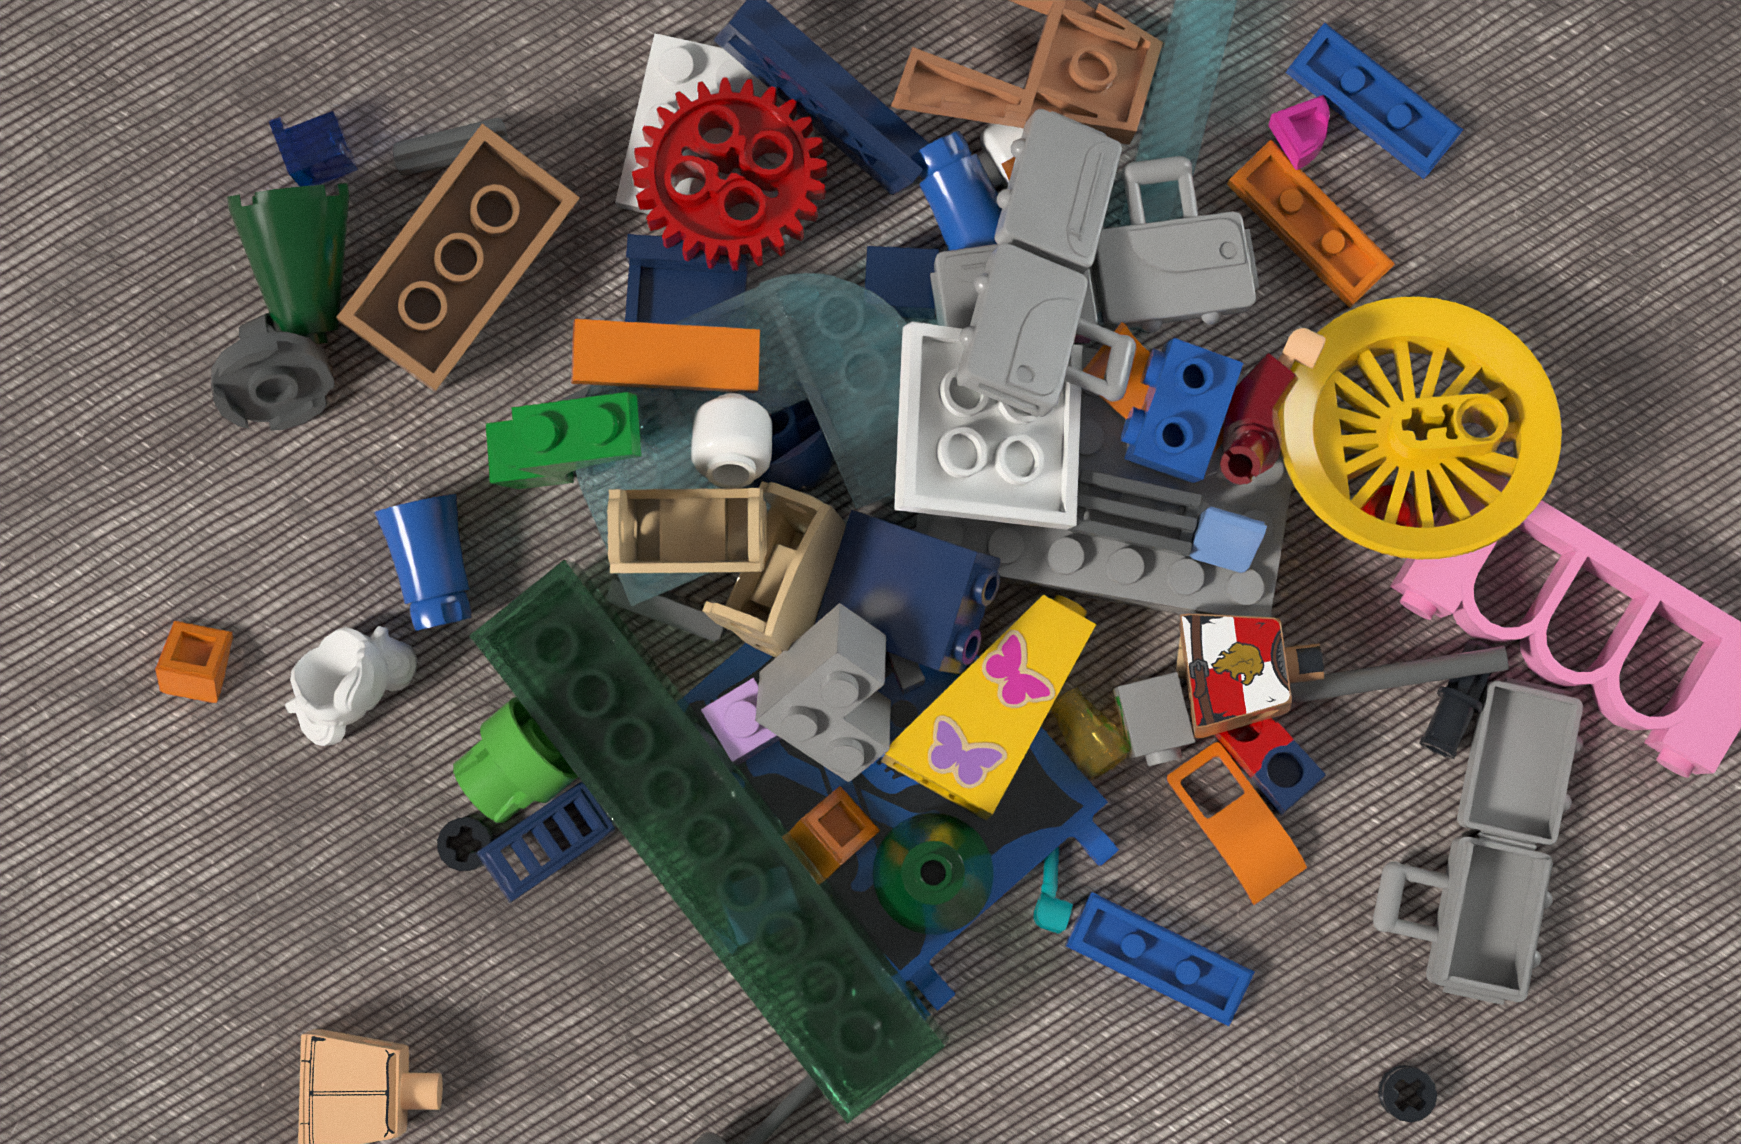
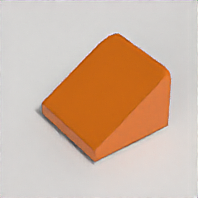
[155,621,233,703]
[787,786,880,879]

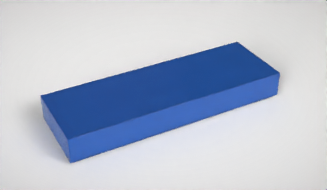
[1286,23,1463,179]
[1064,891,1255,1026]

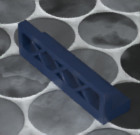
[714,0,930,195]

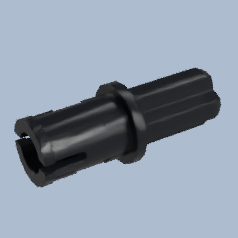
[1419,640,1493,759]

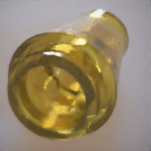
[1050,687,1131,780]

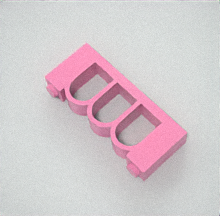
[1390,466,1741,778]

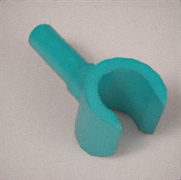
[1033,846,1073,934]

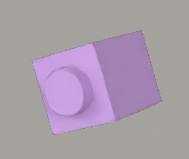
[701,678,782,766]

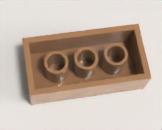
[336,124,580,392]

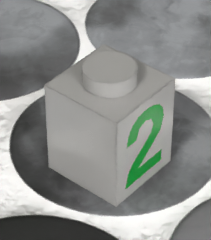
[1112,672,1195,766]

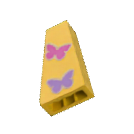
[881,595,1096,820]

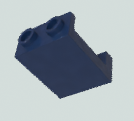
[625,234,749,401]
[814,510,1001,674]

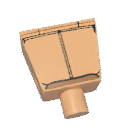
[298,1029,443,1144]

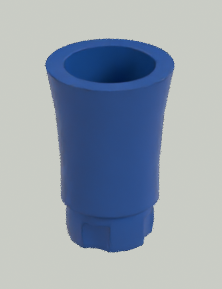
[910,131,1002,251]
[374,494,472,631]

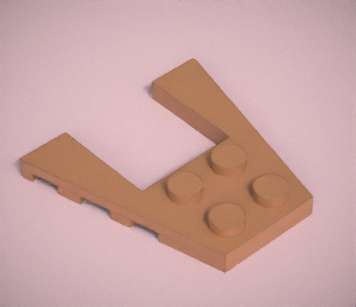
[891,0,1163,145]

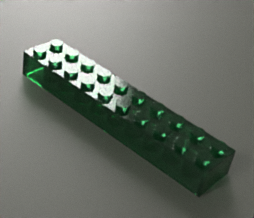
[470,560,949,1124]

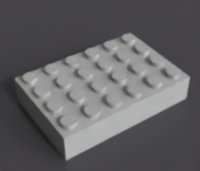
[915,347,1292,617]

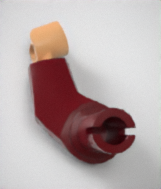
[1220,328,1326,485]

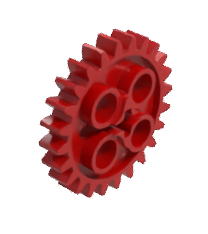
[632,77,827,271]

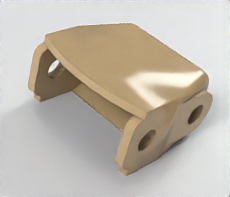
[702,481,846,657]
[607,488,767,573]

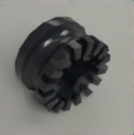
[437,817,494,871]
[1377,1065,1437,1123]

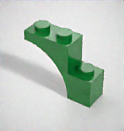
[485,392,642,490]

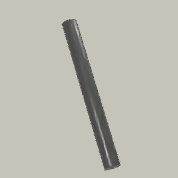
[1290,646,1509,704]

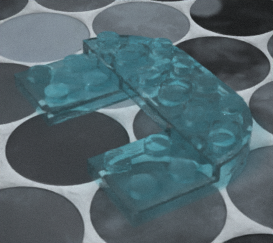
[576,273,907,606]

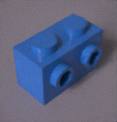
[1121,338,1244,483]

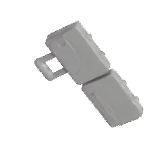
[957,109,1136,417]
[930,156,1259,336]
[1373,677,1583,1005]

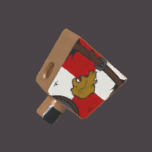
[1179,614,1324,739]

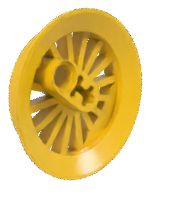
[1278,297,1562,560]

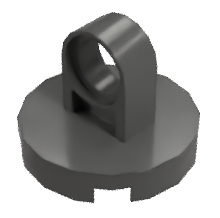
[211,313,335,431]

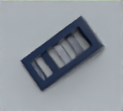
[476,781,616,903]

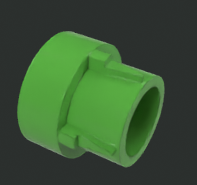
[453,697,580,823]

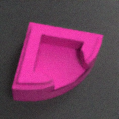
[1268,95,1330,170]

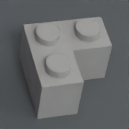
[755,603,891,782]

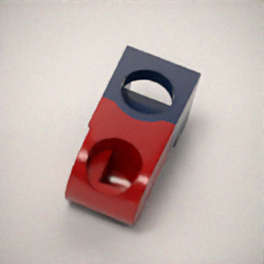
[1215,718,1326,816]

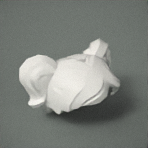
[284,626,417,746]

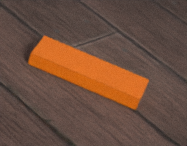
[1227,140,1395,308]
[571,319,760,393]

